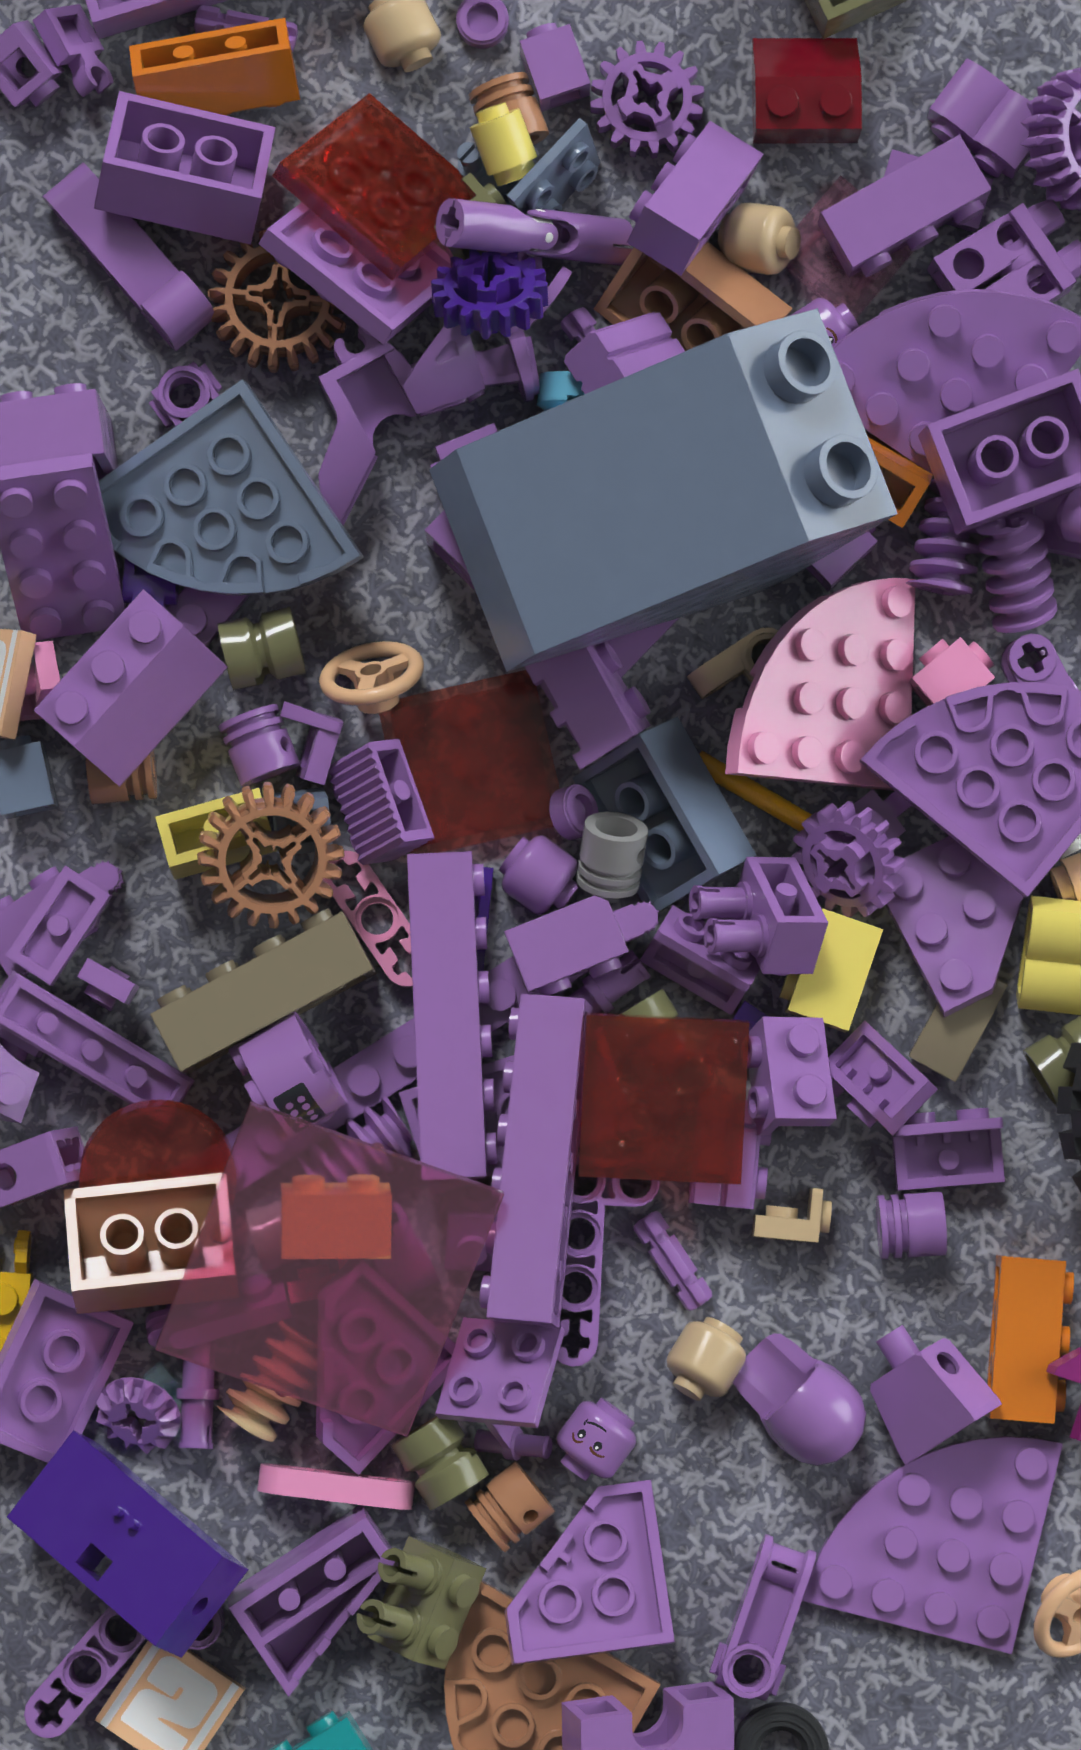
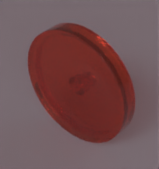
[79,1100,237,1208]

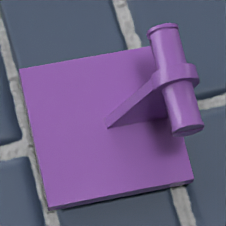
[435,1317,565,1461]

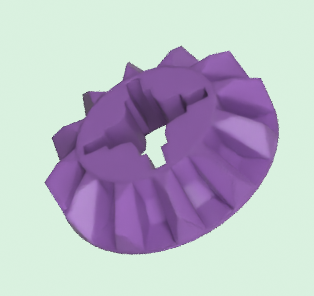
[96,1377,181,1454]

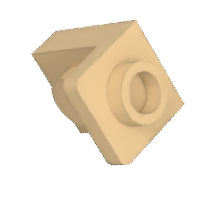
[751,1188,832,1243]

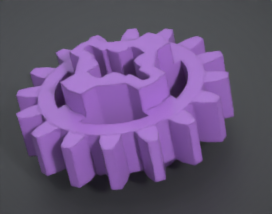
[590,41,704,159]
[791,801,906,918]

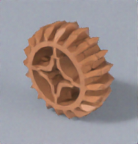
[208,230,346,373]
[197,782,344,929]

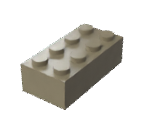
[150,909,377,1074]

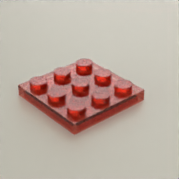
[273,93,471,281]
[379,670,560,854]
[579,1013,749,1184]

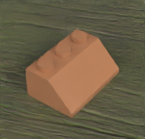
[594,241,793,351]
[64,1172,239,1314]

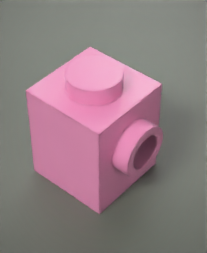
[909,637,995,706]

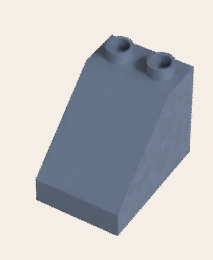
[429,308,898,672]

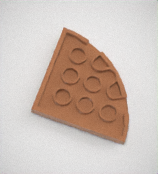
[444,1580,660,1750]

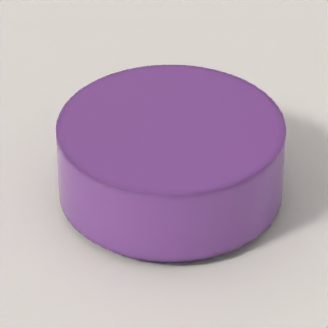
[456,0,509,49]
[549,784,599,840]

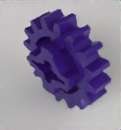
[431,250,548,339]

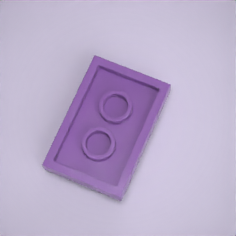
[0,1279,134,1463]

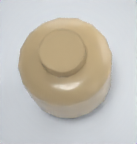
[363,0,441,72]
[718,202,801,275]
[667,1317,746,1401]

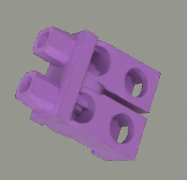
[927,200,1081,303]

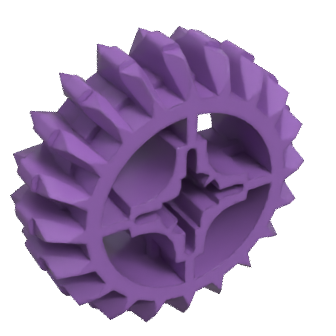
[1020,67,1081,212]

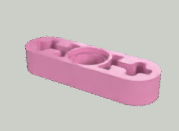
[323,851,413,988]
[257,1463,415,1510]

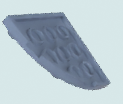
[98,379,364,596]

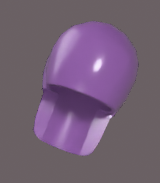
[733,1333,866,1466]

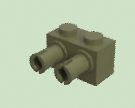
[356,1536,487,1669]

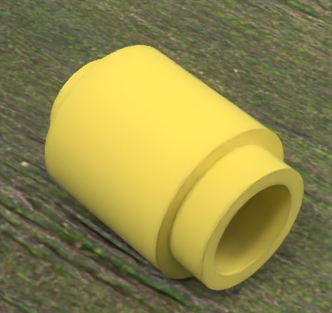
[469,102,537,186]

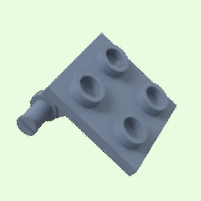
[457,118,601,223]

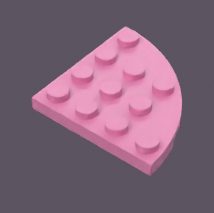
[725,578,916,791]

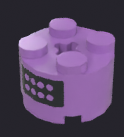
[228,1011,348,1142]

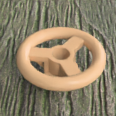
[319,641,424,714]
[1034,1569,1081,1658]

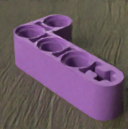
[42,162,214,352]
[557,1156,660,1367]
[24,1607,225,1738]

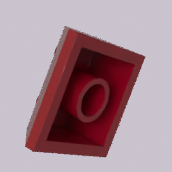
[752,38,862,144]

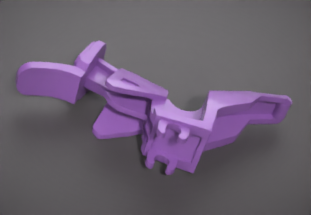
[318,266,572,526]

